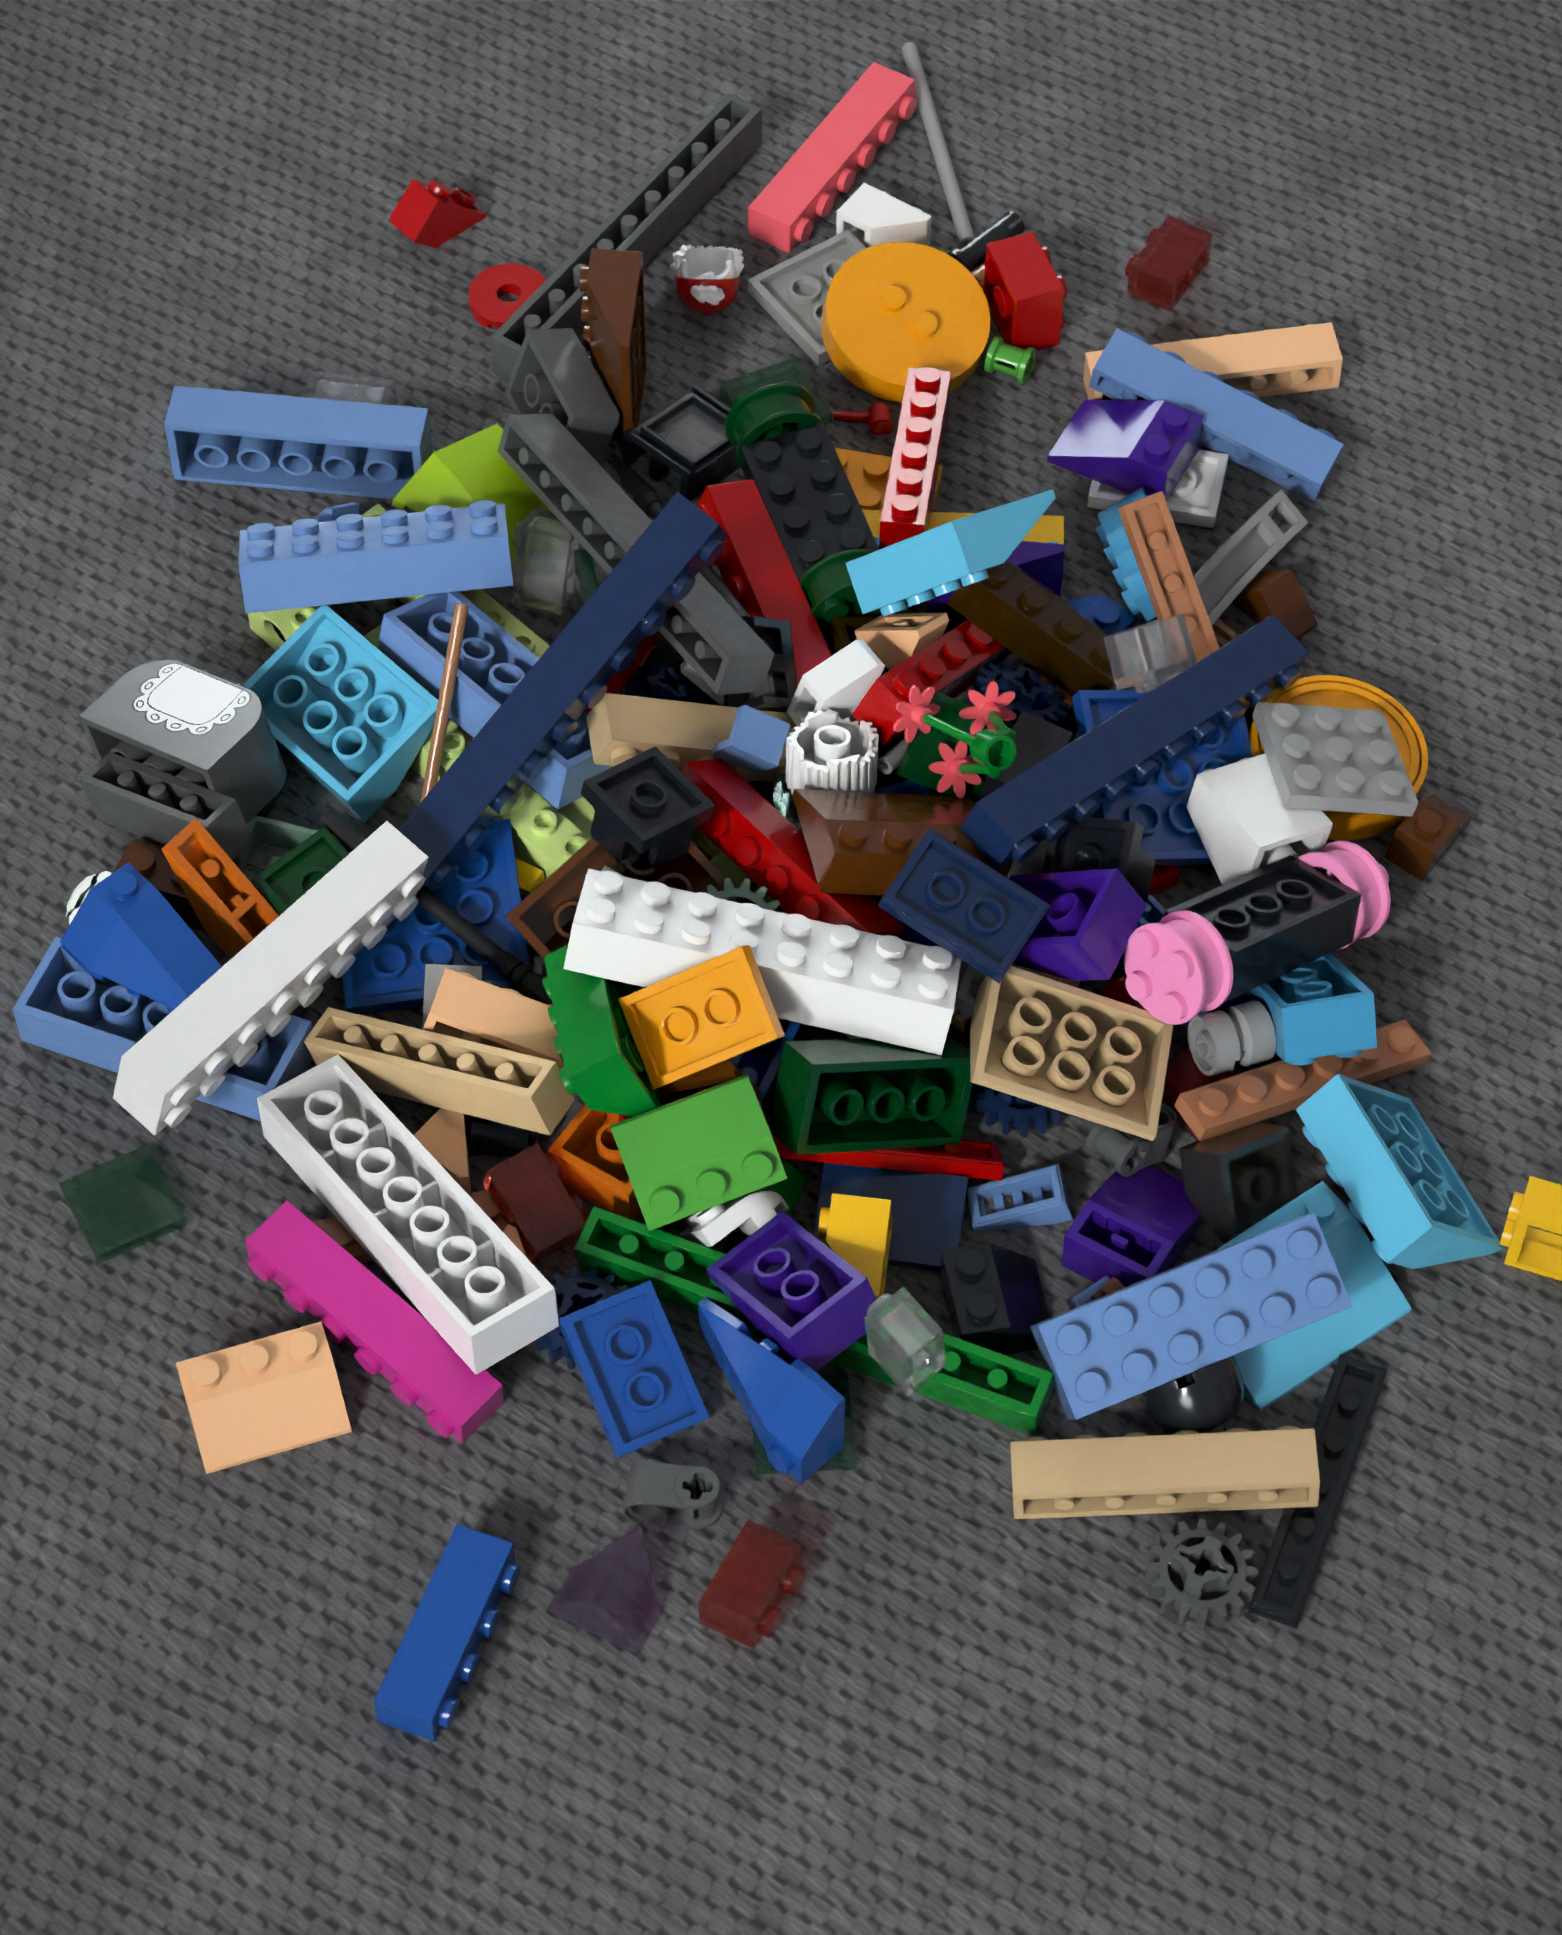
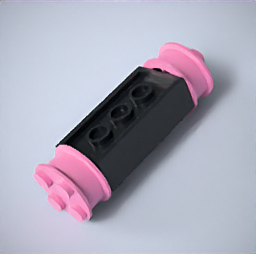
[1124,840,1391,1025]

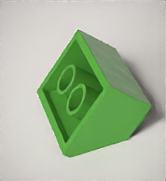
[610,1074,788,1231]

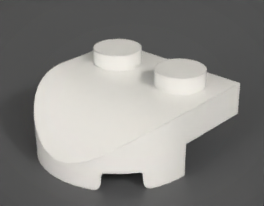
[677,1191,789,1247]

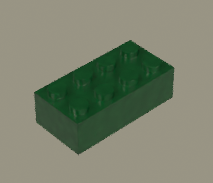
[769,1035,973,1155]

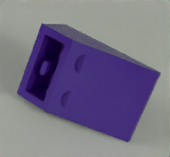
[1061,1165,1216,1287]

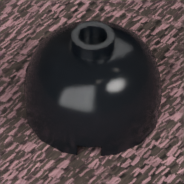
[1143,1356,1245,1434]

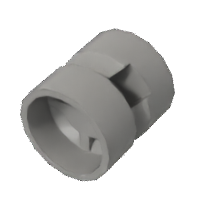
[1188,1000,1276,1076]

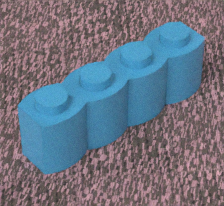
[1095,487,1156,622]

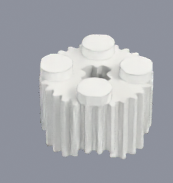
[785,708,879,795]

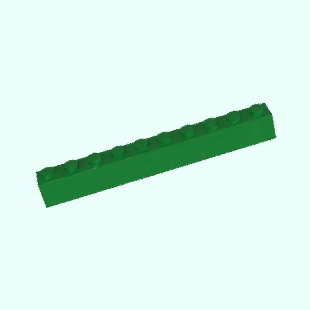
[574,1206,1054,1437]

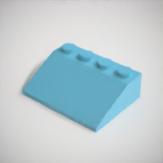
[845,489,1056,617]
[243,605,438,823]
[1296,1074,1504,1269]
[1215,1181,1412,1412]

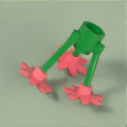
[893,681,1017,799]

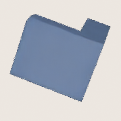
[712,705,790,774]

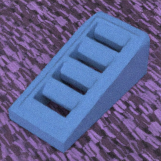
[967,1164,1074,1232]

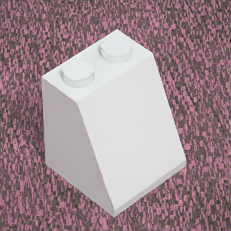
[1186,753,1333,885]

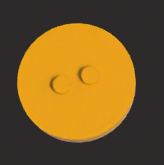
[821,242,991,403]
[1248,675,1428,841]

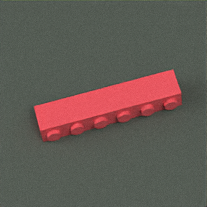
[748,62,917,253]

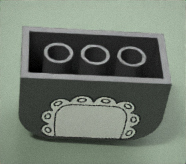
[79,660,287,823]

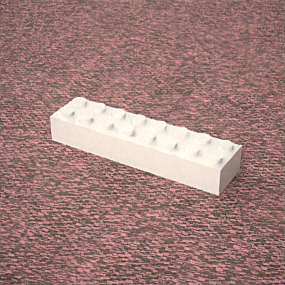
[113,821,429,1136]
[563,868,961,1055]
[257,1054,559,1375]

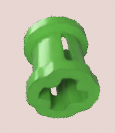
[984,336,1037,385]

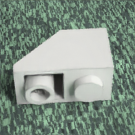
[836,183,932,248]
[786,640,885,727]

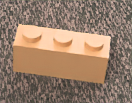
[176,1322,352,1474]

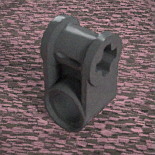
[1086,1103,1177,1177]
[622,1459,723,1529]

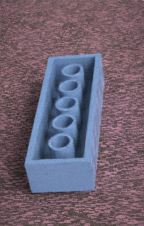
[164,386,433,499]
[238,500,513,613]
[377,591,613,809]
[13,937,313,1121]
[1030,1213,1353,1420]

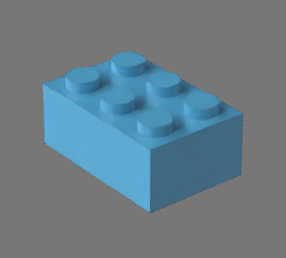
[1244,953,1377,1065]

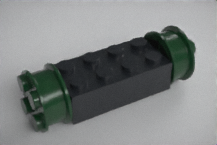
[724,380,896,639]

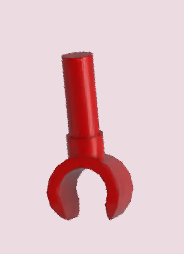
[833,402,892,435]

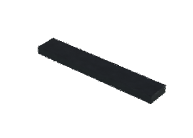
[1248,1354,1387,1629]

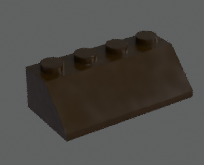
[946,559,1133,696]

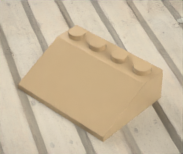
[970,966,1173,1141]

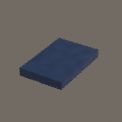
[878,828,1050,984]
[813,1163,968,1271]

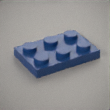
[558,1280,710,1459]

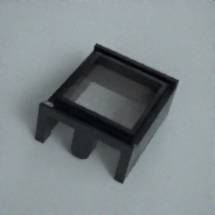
[623,385,740,502]

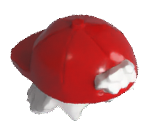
[670,245,744,316]

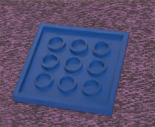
[1071,690,1252,866]
[339,819,530,1015]

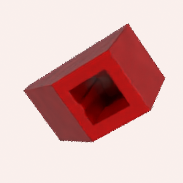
[388,179,486,248]

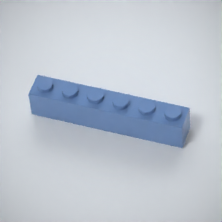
[1089,328,1344,501]

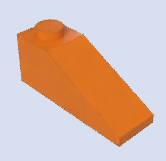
[162,818,279,959]

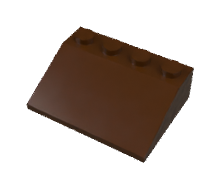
[580,248,647,456]
[792,789,1014,895]
[504,838,737,991]

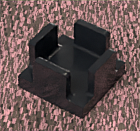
[581,746,716,869]
[1042,817,1156,903]

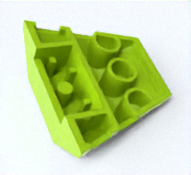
[392,424,572,568]

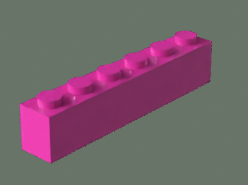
[245,1200,504,1444]

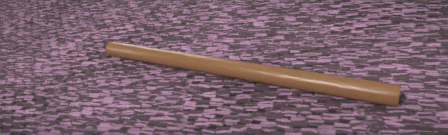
[420,603,469,803]

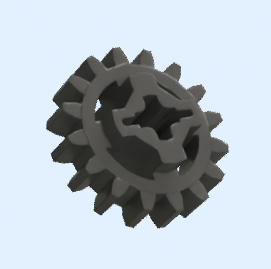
[1145,1518,1258,1630]

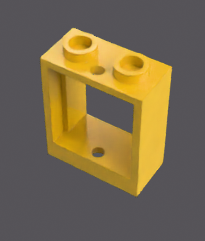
[1499,1176,1562,1281]

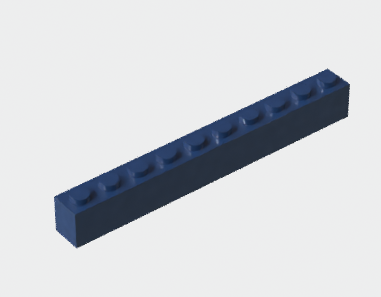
[398,491,728,893]
[960,615,1310,870]

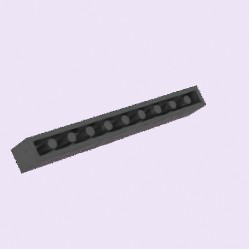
[491,93,762,380]
[497,413,775,695]

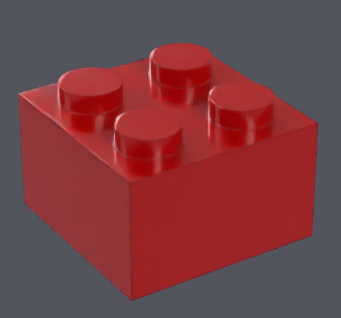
[983,232,1067,351]

